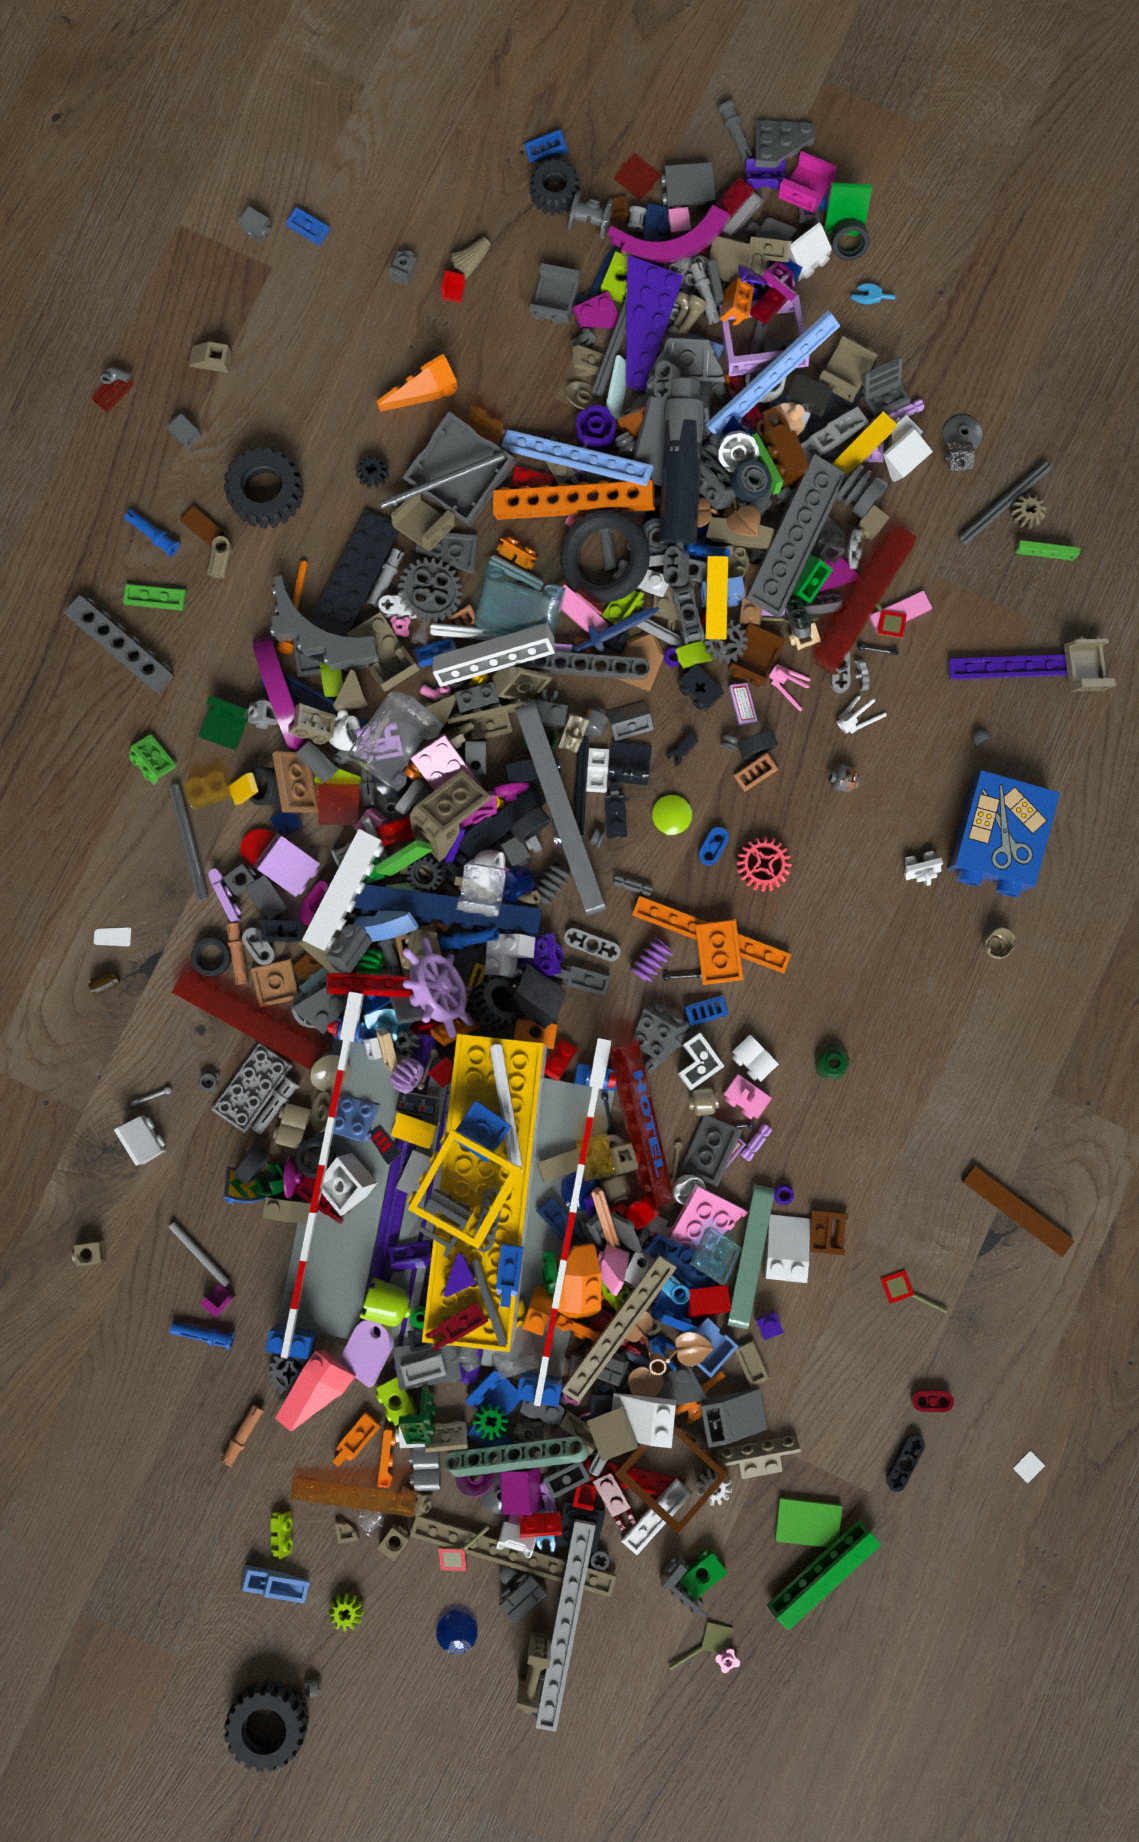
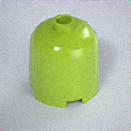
[359,1277,412,1327]

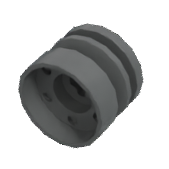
[836,464,888,519]

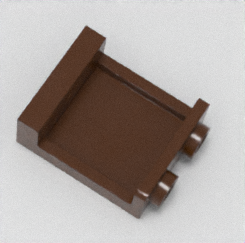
[728,623,786,687]

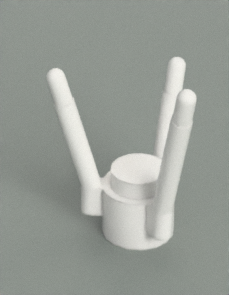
[837,695,887,734]

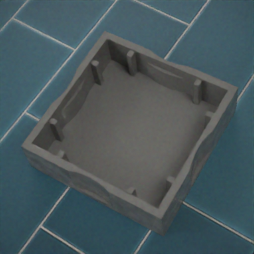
[403,412,516,528]

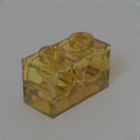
[184,771,232,810]
[576,1133,616,1181]

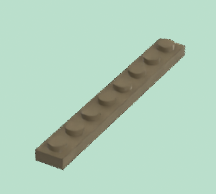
[561,1254,677,1403]

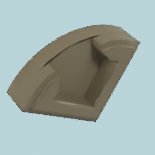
[335,1521,359,1544]

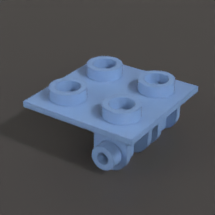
[333,1095,380,1142]

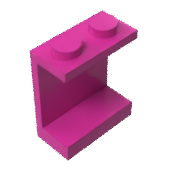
[778,151,837,213]

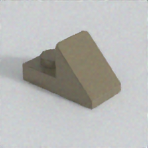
[572,345,604,376]

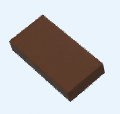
[180,506,224,547]

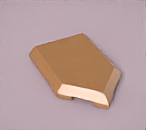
[615,632,664,692]

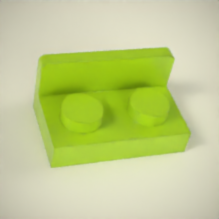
[601,590,645,625]

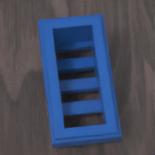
[524,129,569,163]
[684,995,729,1027]

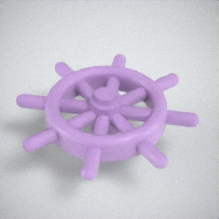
[403,938,474,1038]

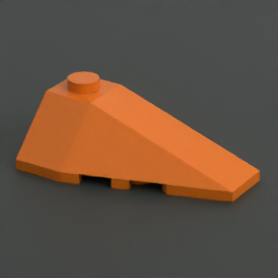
[376,354,458,412]

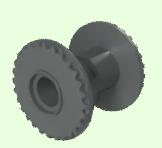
[568,190,613,239]

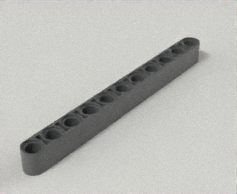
[514,701,606,916]

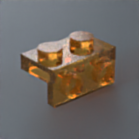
[464,406,506,445]

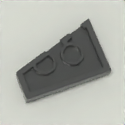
[292,986,348,1034]
[654,1364,709,1405]

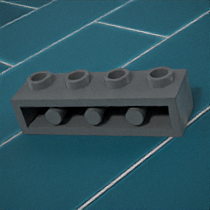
[700,447,736,510]

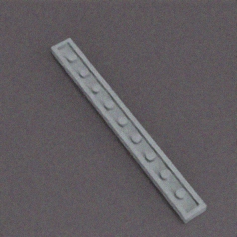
[535,1519,596,1732]

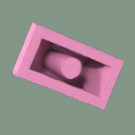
[597,1244,630,1296]

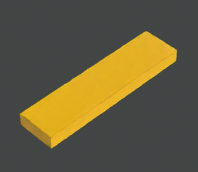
[832,411,898,479]
[705,556,728,639]

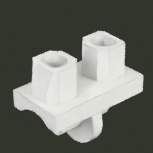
[904,851,943,886]

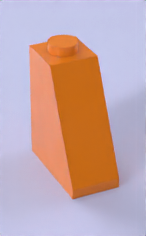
[522,1284,554,1336]

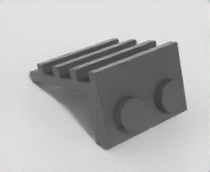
[862,356,911,419]
[409,1188,474,1258]
[660,1554,706,1618]

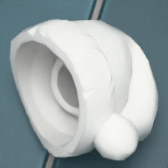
[329,709,361,751]

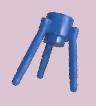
[645,1335,678,1376]

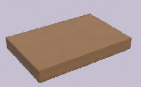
[272,751,319,813]

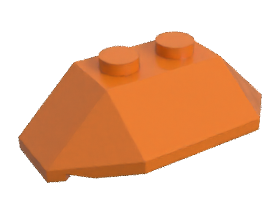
[557,1243,602,1321]

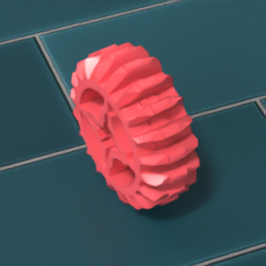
[736,837,792,892]

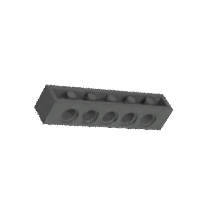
[64,595,174,694]

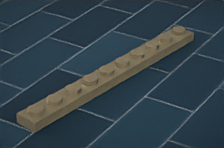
[410,1516,617,1598]

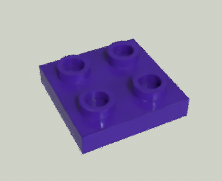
[518,933,563,977]

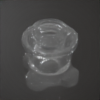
[357,1508,384,1537]

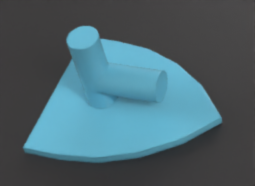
[363,1008,412,1047]

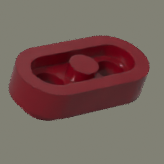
[911,1389,954,1412]

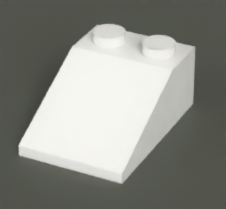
[763,1214,810,1283]
[612,1393,676,1448]

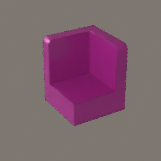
[200,1283,235,1317]

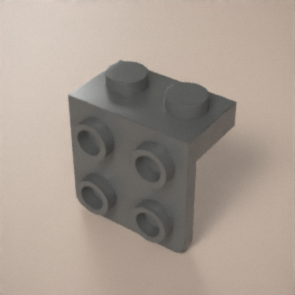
[632,1004,689,1062]
[586,1211,642,1253]

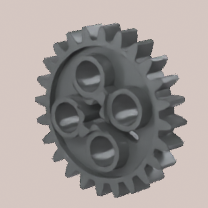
[397,558,463,623]

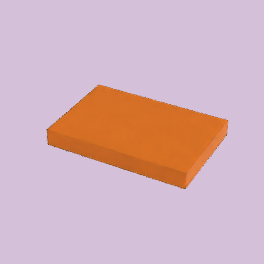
[695,919,744,985]

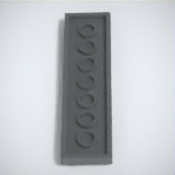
[744,454,847,617]

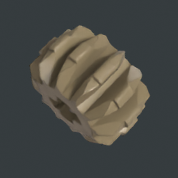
[1011,493,1046,529]

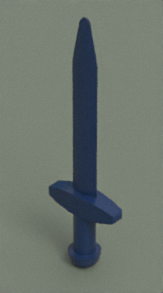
[576,245,617,326]
[572,607,659,654]

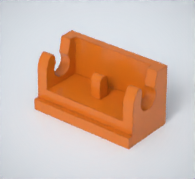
[720,277,754,326]

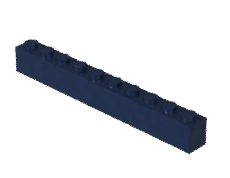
[353,884,542,937]

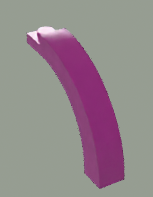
[608,205,730,264]
[252,634,308,752]

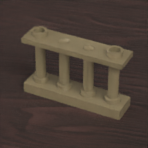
[516,1630,551,1714]

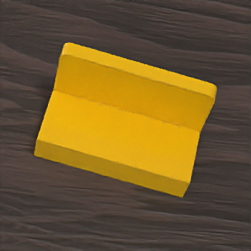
[391,1112,438,1149]

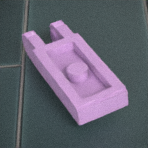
[208,868,242,923]

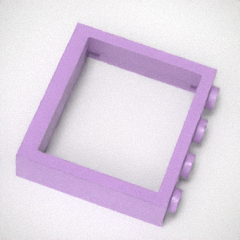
[719,295,809,376]

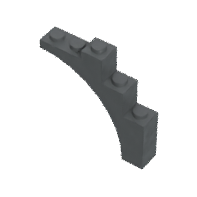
[270,576,380,671]

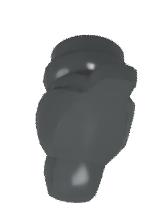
[615,432,637,457]
[450,1346,481,1372]

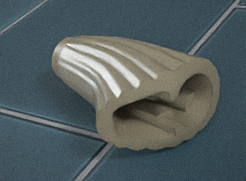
[451,237,491,280]

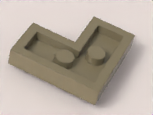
[747,237,791,276]

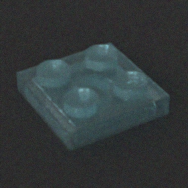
[690,1227,742,1285]

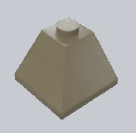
[492,666,552,702]

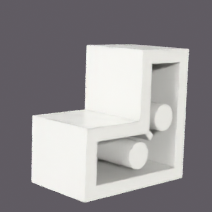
[484,934,535,978]
[678,1033,724,1090]

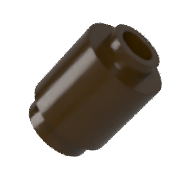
[88,969,121,996]

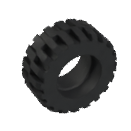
[224,446,304,529]
[224,1680,309,1772]

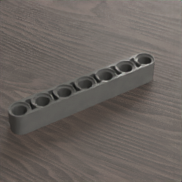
[513,652,650,680]

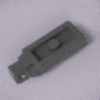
[553,966,611,997]

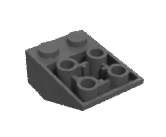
[699,1388,767,1448]

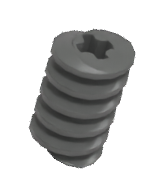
[530,861,572,906]

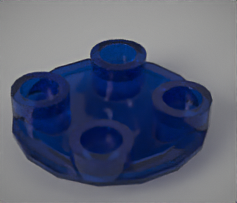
[496,867,535,903]
[561,1170,600,1211]
[436,1610,478,1654]

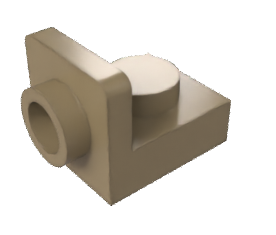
[396,1486,433,1516]

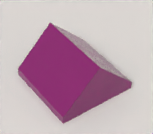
[500,1467,542,1515]

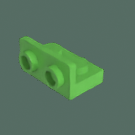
[129,734,176,785]

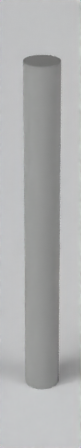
[169,1222,231,1287]

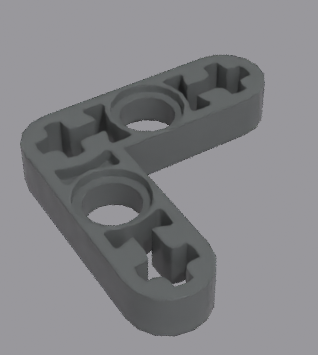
[785,594,843,638]

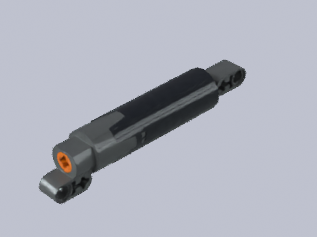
[654,361,704,587]

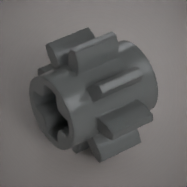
[394,1029,420,1056]

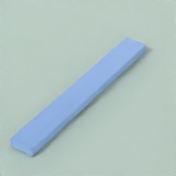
[705,311,840,437]
[500,429,654,486]

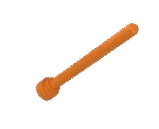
[276,560,308,654]

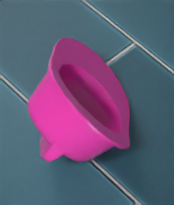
[299,881,329,925]

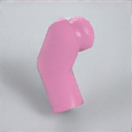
[420,684,450,701]

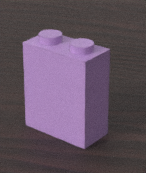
[253,833,320,897]

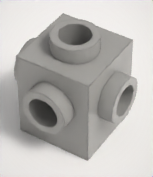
[248,698,279,729]

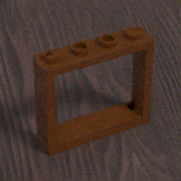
[615,1420,729,1535]

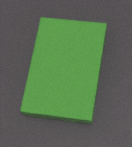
[775,1497,842,1548]

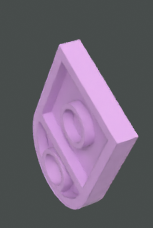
[339,1320,393,1388]

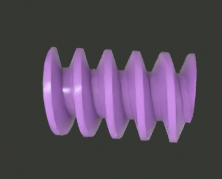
[629,937,673,982]

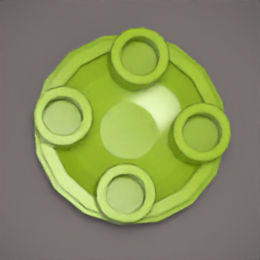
[652,795,692,835]

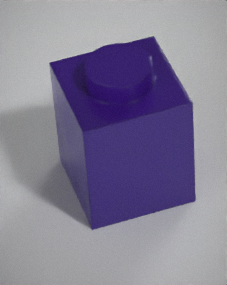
[754,1310,784,1340]

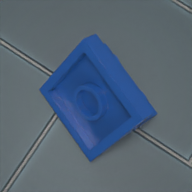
[455,1100,513,1163]

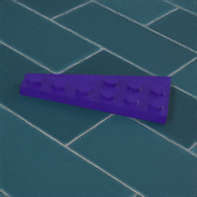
[625,255,683,393]

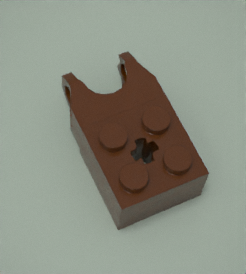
[755,408,810,488]

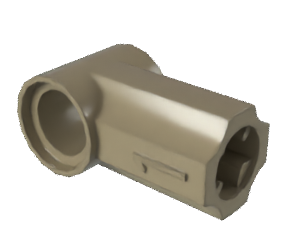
[207,536,233,579]

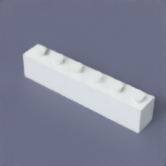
[433,623,555,687]
[302,829,384,952]

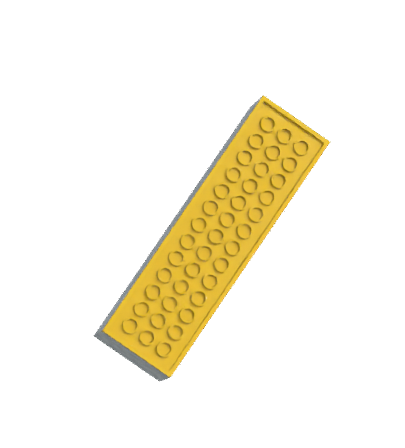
[422,1034,547,1352]

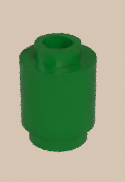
[410,1305,426,1328]

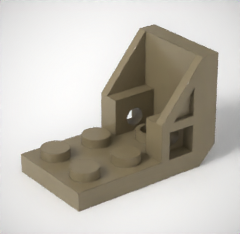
[346,612,419,692]
[410,770,490,862]

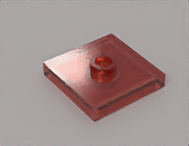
[317,784,359,825]

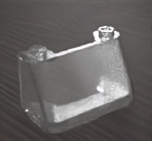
[348,692,444,791]

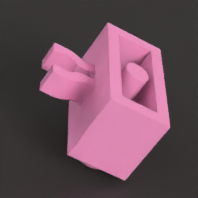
[723,1074,772,1119]

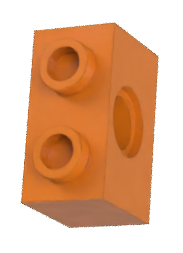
[513,1015,557,1050]

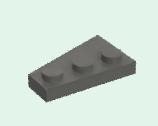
[416,533,477,575]

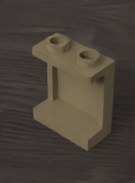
[1064,636,1116,692]

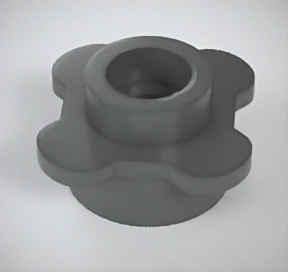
[776,485,795,504]
[198,1071,220,1093]

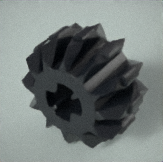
[355,454,389,489]

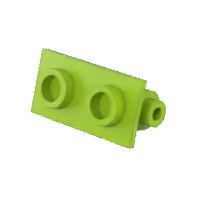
[270,1511,293,1559]

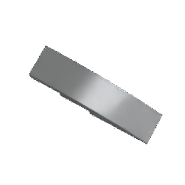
[801,407,869,461]

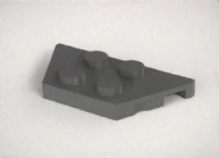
[649,337,726,382]

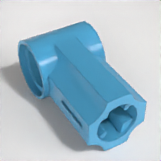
[661,1275,690,1304]

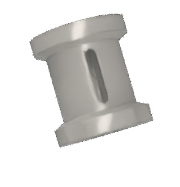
[627,206,647,232]

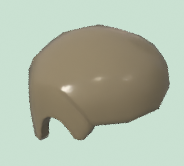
[983,927,1015,959]

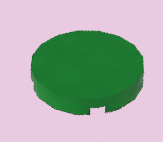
[542,1251,557,1294]

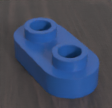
[698,827,729,866]

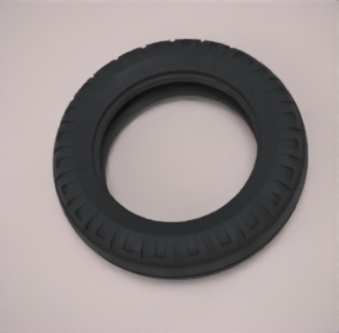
[560,509,650,603]

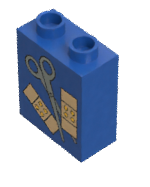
[947,770,1060,898]

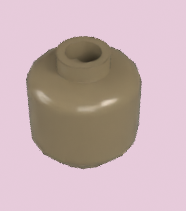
[688,1088,719,1116]
[602,1173,632,1205]

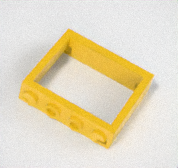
[407,1129,523,1249]

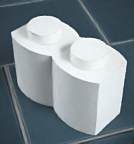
[732,1035,779,1082]

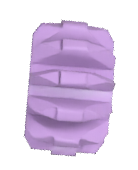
[390,1057,424,1094]

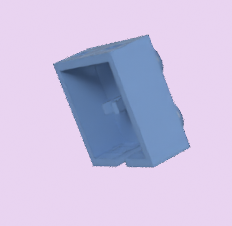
[699,576,745,608]
[696,1316,739,1377]

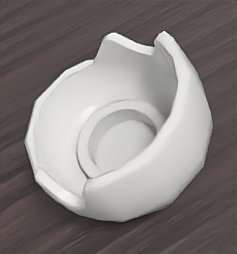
[673,1174,706,1205]

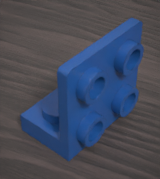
[651,1285,698,1333]
[465,1367,521,1426]

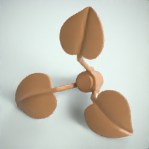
[698,470,761,537]
[626,1311,713,1397]

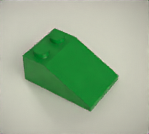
[823,183,872,237]

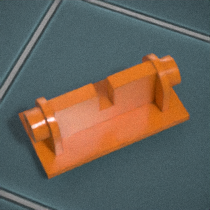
[497,536,539,570]

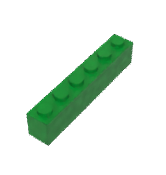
[767,1519,881,1631]

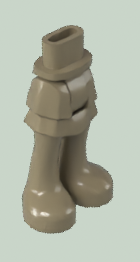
[657,292,707,359]

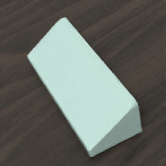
[606,355,626,421]

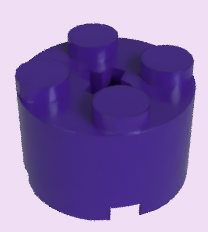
[576,405,616,453]

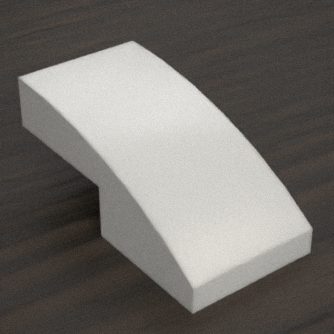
[586,748,609,793]

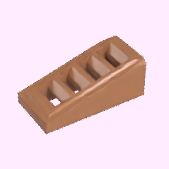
[438,605,482,639]
[733,753,779,792]

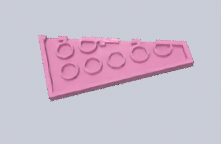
[652,1185,748,1303]

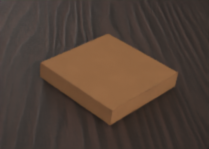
[251,959,299,1008]

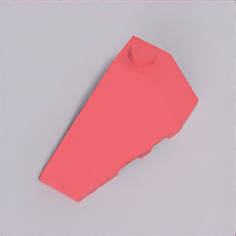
[275,1350,356,1432]

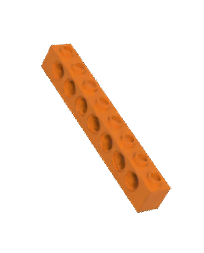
[493,480,655,520]

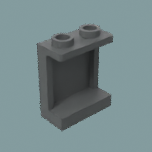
[661,162,715,212]
[529,263,582,324]

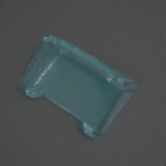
[474,564,566,637]

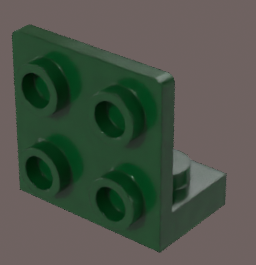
[198,696,249,751]
[398,1385,437,1444]

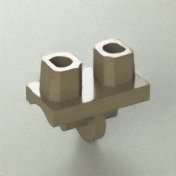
[557,713,589,753]

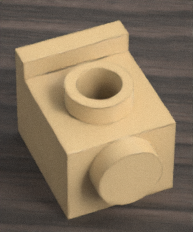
[788,621,821,650]

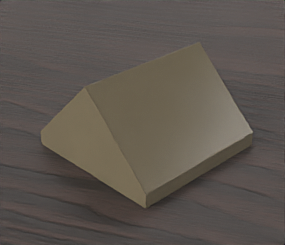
[333,670,368,713]

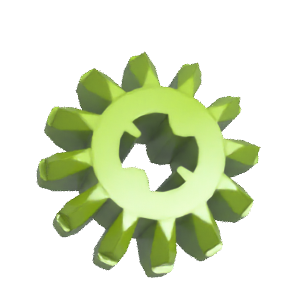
[328,1593,364,1632]

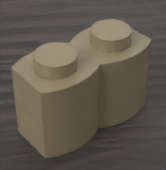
[273,1103,312,1149]

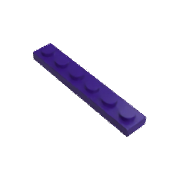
[948,655,1068,680]

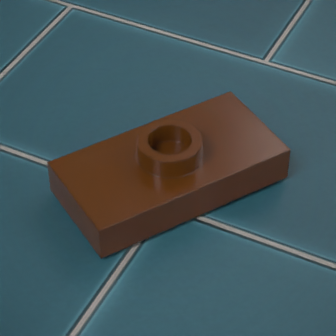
[293,953,324,982]

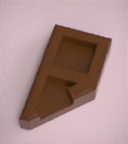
[606,195,629,230]

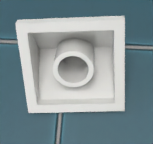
[883,428,933,482]

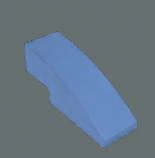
[353,911,419,942]
[240,1565,310,1603]

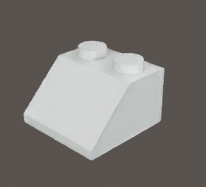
[784,222,832,281]
[114,1116,166,1165]
[321,1153,377,1216]

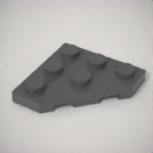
[755,120,815,168]

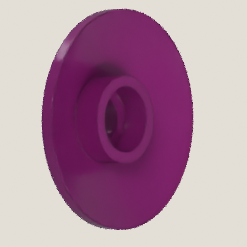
[489,782,530,801]
[284,1156,302,1198]
[455,1459,496,1497]

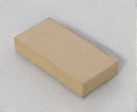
[376,1027,397,1073]

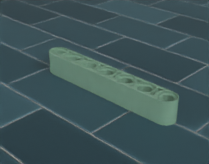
[727,1184,775,1329]
[444,1436,589,1477]

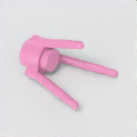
[769,664,811,711]

